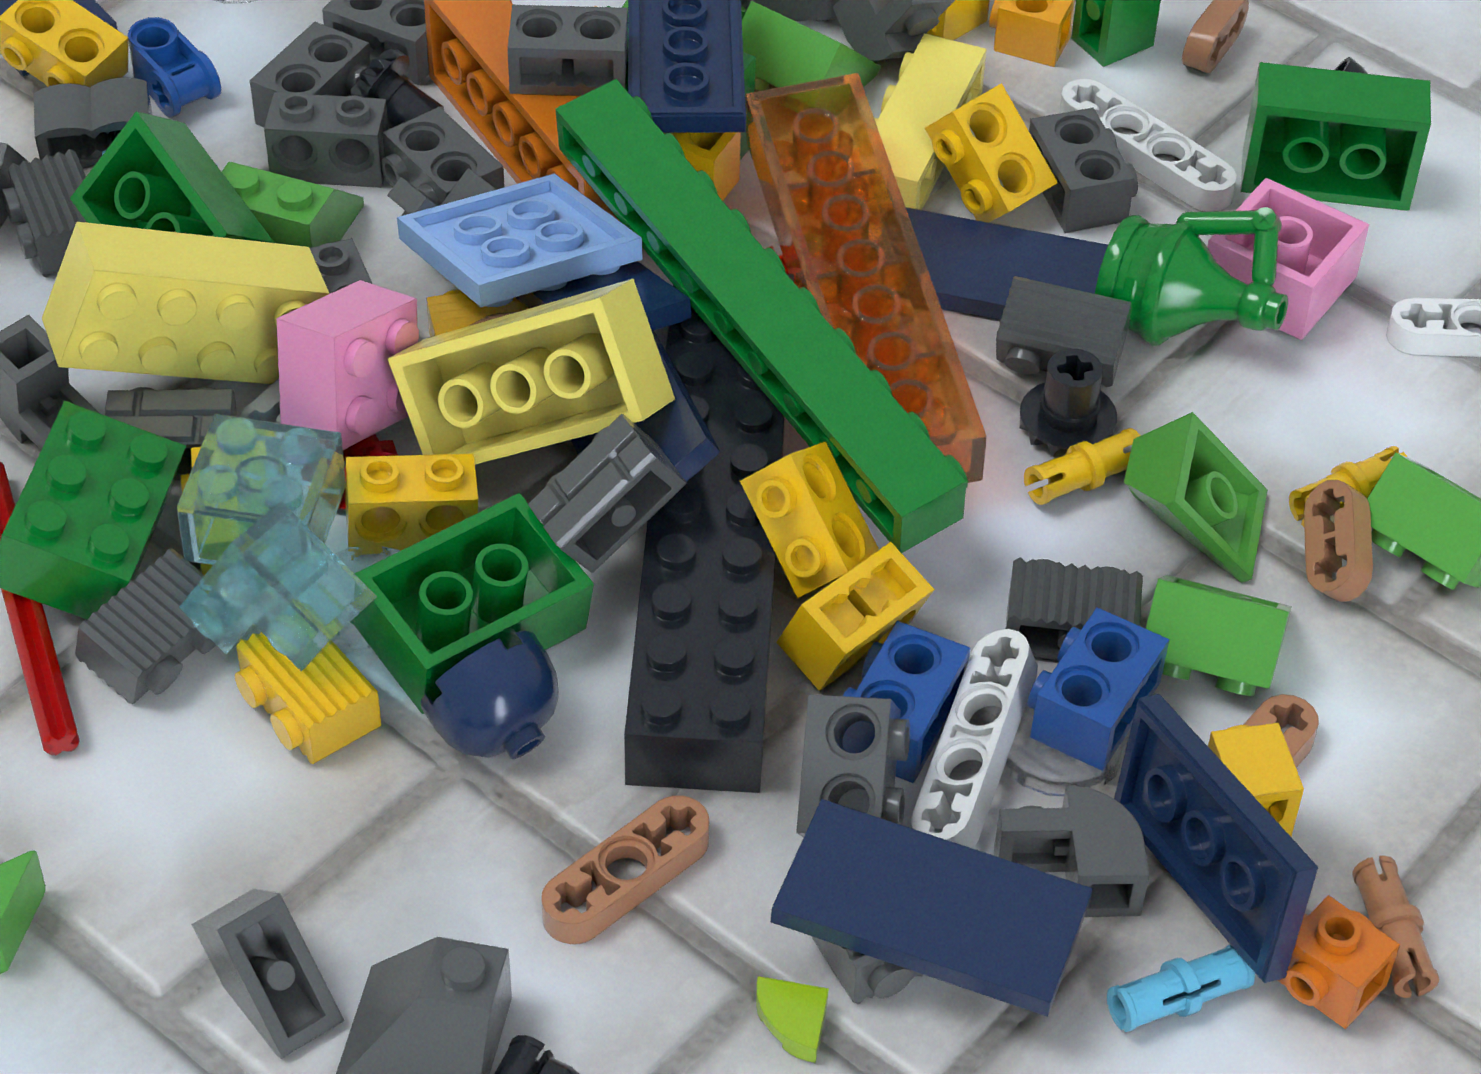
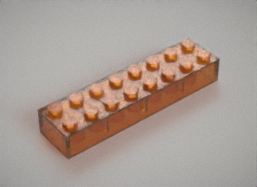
[745,73,987,483]

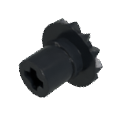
[351,49,444,129]
[1019,348,1117,456]

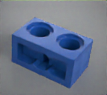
[1027,607,1169,771]
[843,621,971,783]

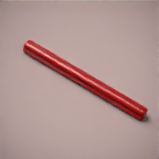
[0,462,80,756]

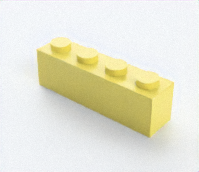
[844,33,987,217]

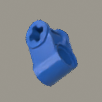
[128,17,221,118]

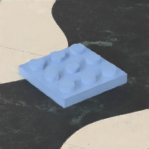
[397,173,643,307]

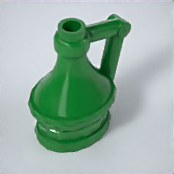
[1095,207,1288,346]

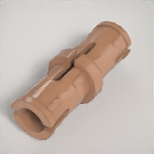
[1352,855,1439,998]

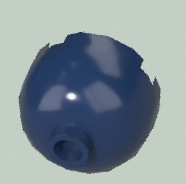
[420,631,559,759]

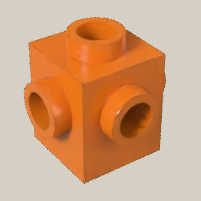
[1277,895,1400,1029]

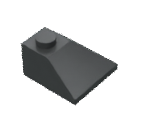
[336,937,512,1074]

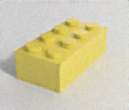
[42,222,330,384]
[387,279,675,465]

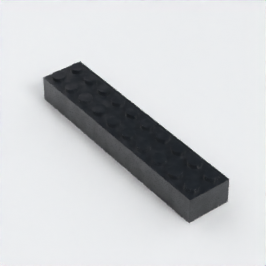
[624,274,794,793]

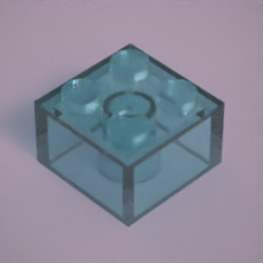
[177,414,346,580]

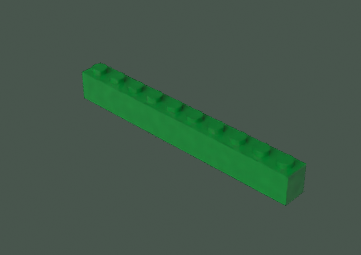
[555,79,968,553]

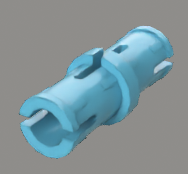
[1107,944,1255,1032]

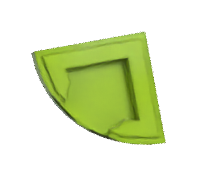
[756,976,829,1063]

